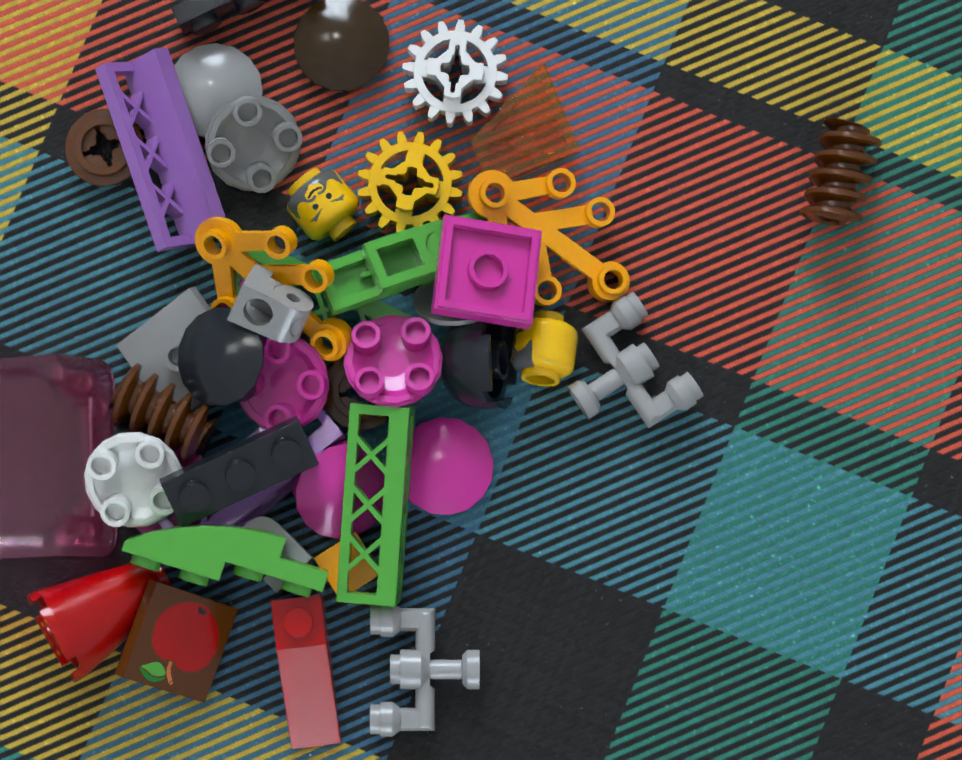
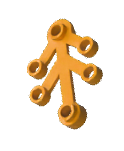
[467,168,630,307]
[195,217,352,361]

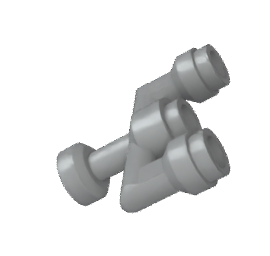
[567,291,704,428]
[370,605,480,737]

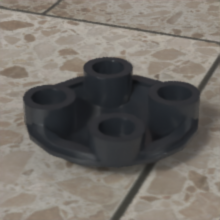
[178,308,267,406]

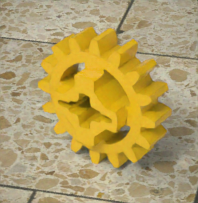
[357,131,463,232]

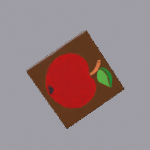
[115,579,238,703]

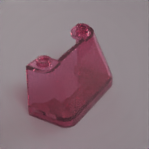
[0,354,117,560]

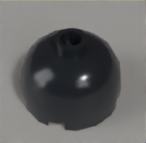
[440,321,518,409]

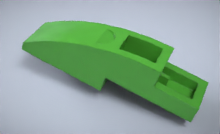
[314,213,486,317]
[122,524,328,597]

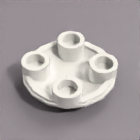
[84,432,182,527]

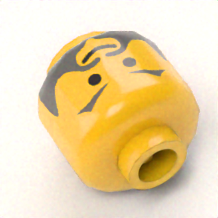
[287,168,359,242]
[511,310,578,387]

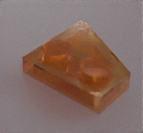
[471,64,580,188]

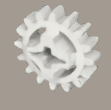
[402,20,508,128]

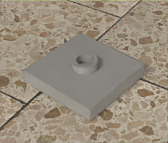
[116,287,210,412]

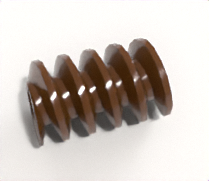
[799,117,882,226]
[108,363,220,465]

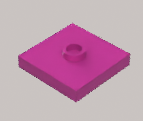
[431,214,542,329]

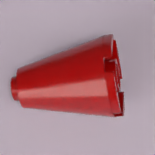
[26,563,171,683]

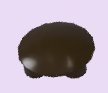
[294,0,389,93]

